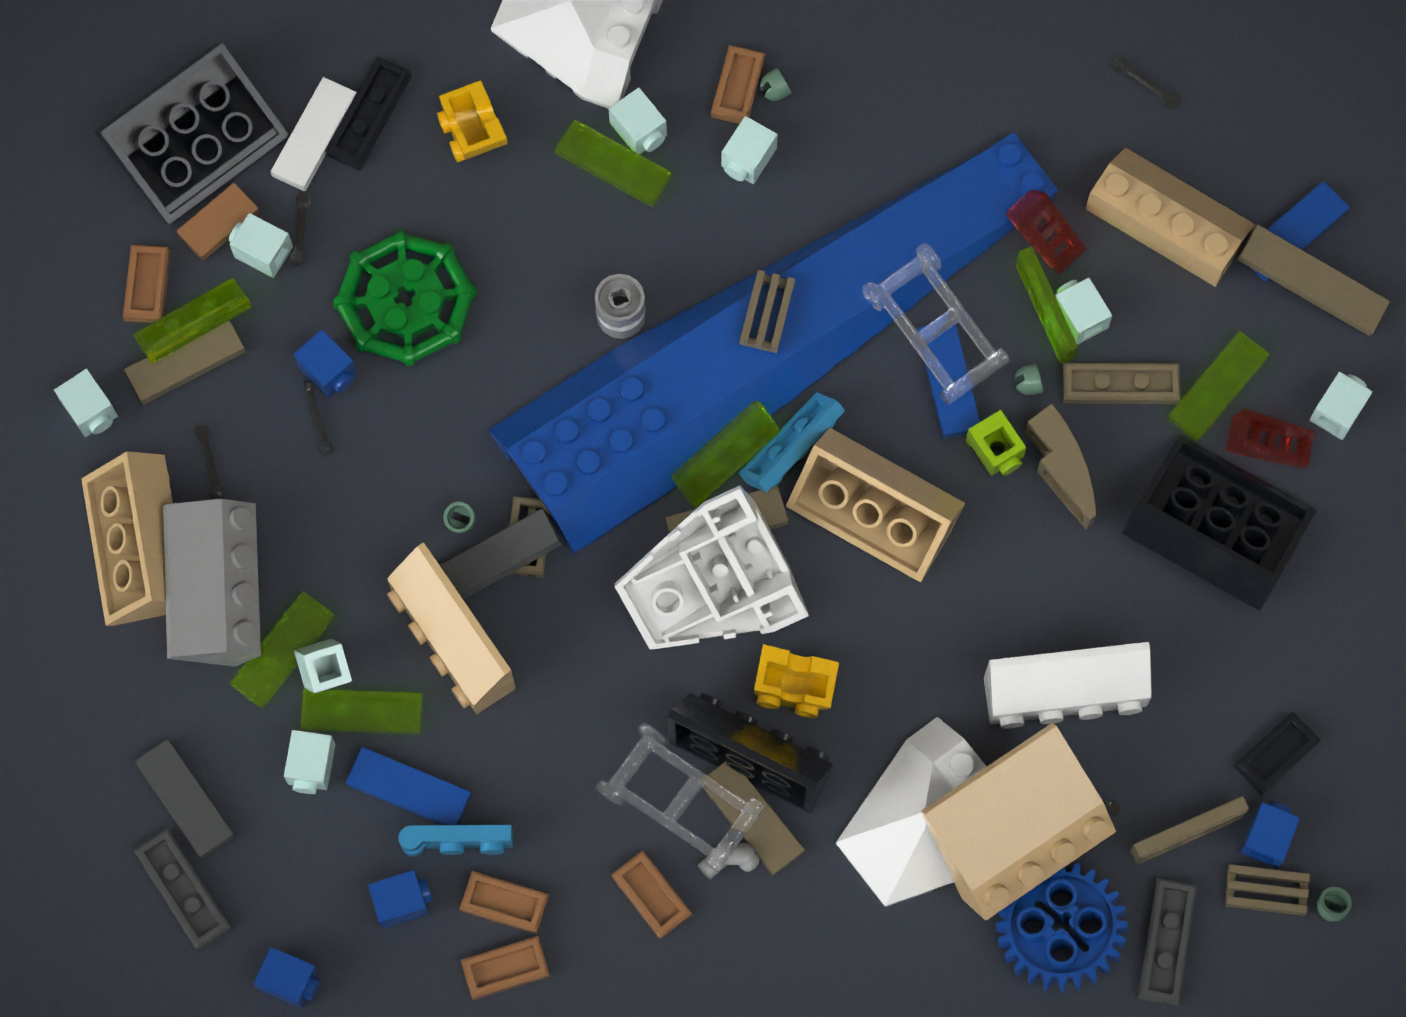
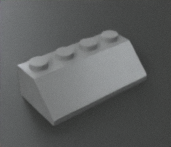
[163,499,261,667]

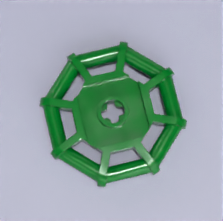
[333,229,477,367]

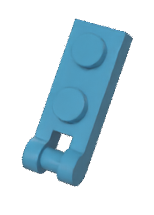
[398,825,514,857]

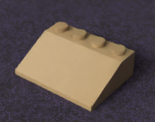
[921,722,1116,921]

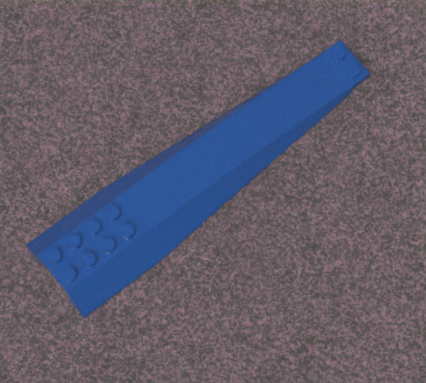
[488,132,1058,555]

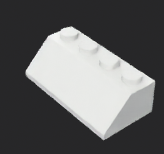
[984,642,1151,729]

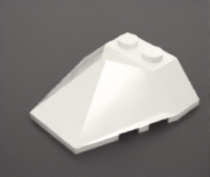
[491,0,663,109]
[615,485,809,650]
[836,717,987,907]

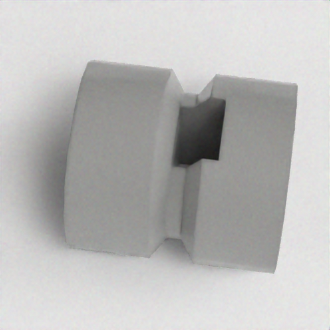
[594,274,646,339]

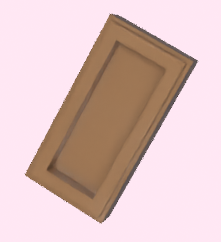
[711,45,765,124]
[176,183,260,261]
[123,245,171,323]
[611,850,692,940]
[460,871,549,934]
[461,936,550,1000]

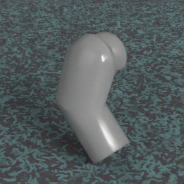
[697,842,760,880]

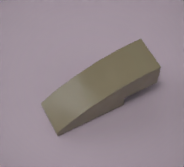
[1024,404,1096,530]

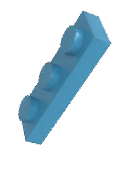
[738,392,845,493]

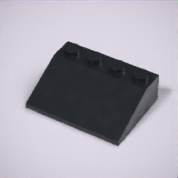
[95,43,290,225]
[1122,435,1317,611]
[667,693,833,814]

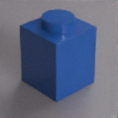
[293,329,357,398]
[1240,801,1300,869]
[368,870,433,930]
[253,947,321,1009]

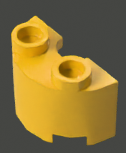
[436,80,508,163]
[754,644,839,718]

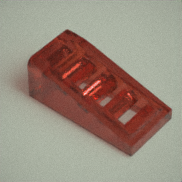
[1006,190,1086,274]
[1226,409,1315,468]

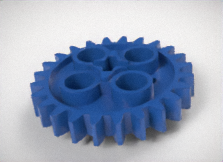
[996,863,1128,993]

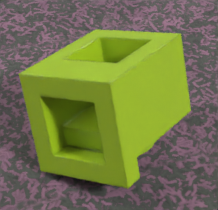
[966,410,1026,476]

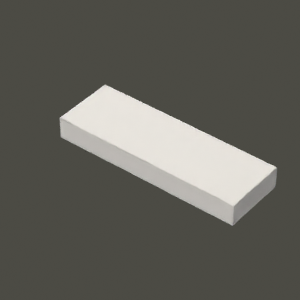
[270,77,357,192]

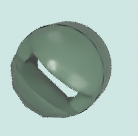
[760,68,792,101]
[1014,363,1044,395]
[443,502,476,534]
[1317,887,1352,922]

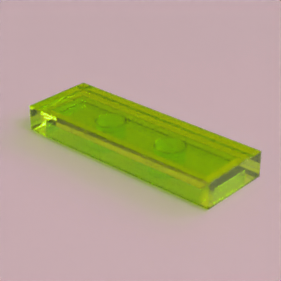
[555,119,672,208]
[1016,246,1078,364]
[133,278,252,364]
[1167,331,1270,443]
[670,400,781,508]
[230,591,335,709]
[300,689,423,735]

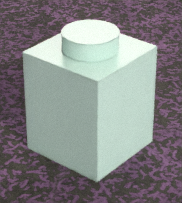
[609,87,667,156]
[721,116,778,184]
[229,213,293,278]
[1052,278,1112,346]
[54,368,118,438]
[1309,371,1373,441]
[294,639,352,693]
[284,730,336,794]

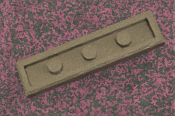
[1237,224,1390,336]

